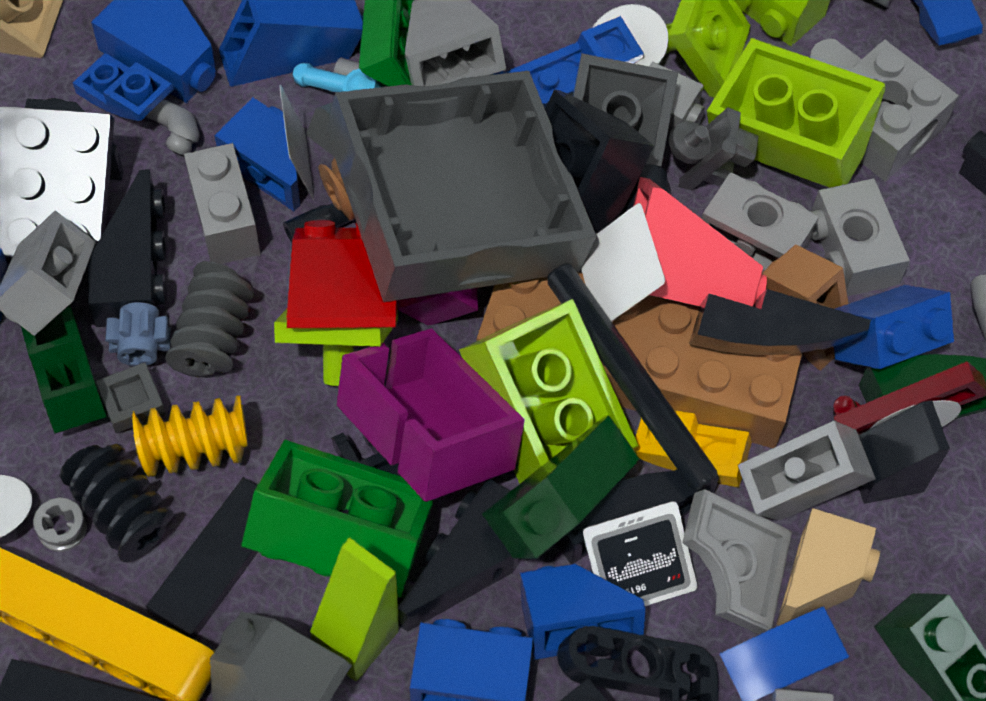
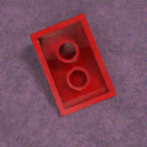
[287,220,397,328]

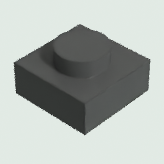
[95,362,166,433]

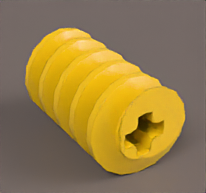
[132,395,248,477]

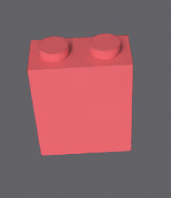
[633,177,767,306]

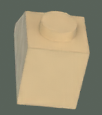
[776,508,880,626]

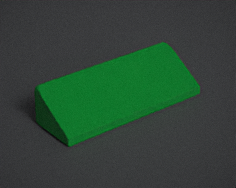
[359,0,414,86]

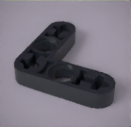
[557,626,718,701]

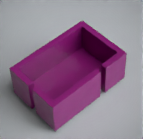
[336,328,525,502]

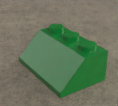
[241,439,435,598]

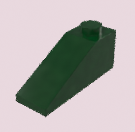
[482,415,640,559]

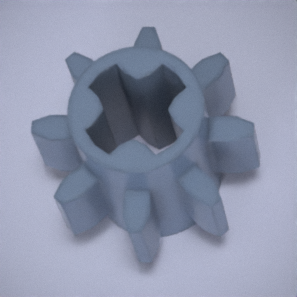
[105,302,171,366]

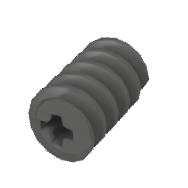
[165,261,255,377]

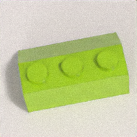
[707,38,885,188]
[459,299,638,484]

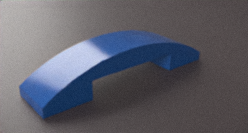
[491,16,644,105]

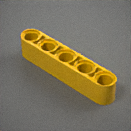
[0,548,214,701]

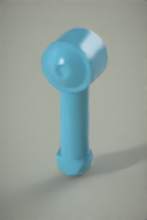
[292,63,384,92]

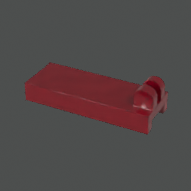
[834,361,986,435]

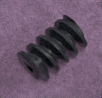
[59,444,174,563]

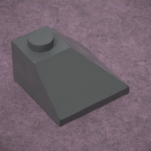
[572,53,678,167]
[210,611,351,701]

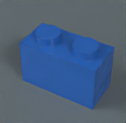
[834,285,954,369]
[410,619,533,701]

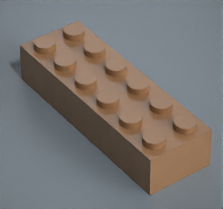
[476,272,802,448]

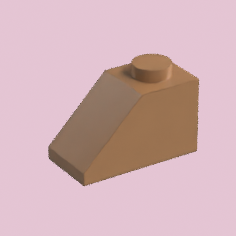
[761,244,848,371]

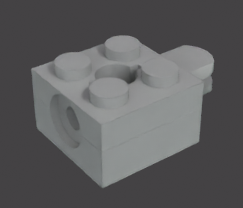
[810,38,959,182]

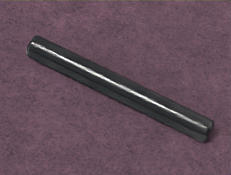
[547,263,717,491]

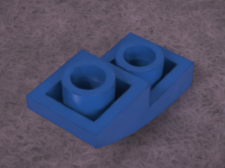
[914,0,983,46]
[73,53,173,121]
[720,606,850,701]

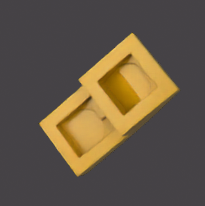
[633,410,752,488]

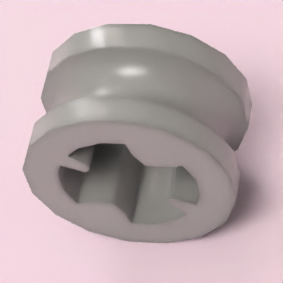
[33,497,87,552]

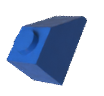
[215,97,300,211]
[520,564,645,660]

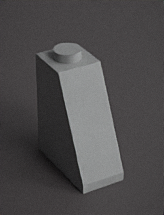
[405,0,506,86]

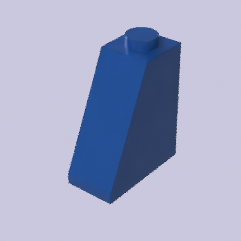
[91,0,216,103]
[219,0,363,86]

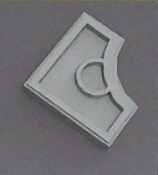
[682,489,792,634]

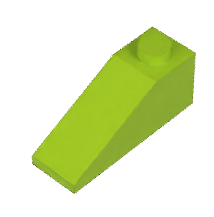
[310,538,399,682]

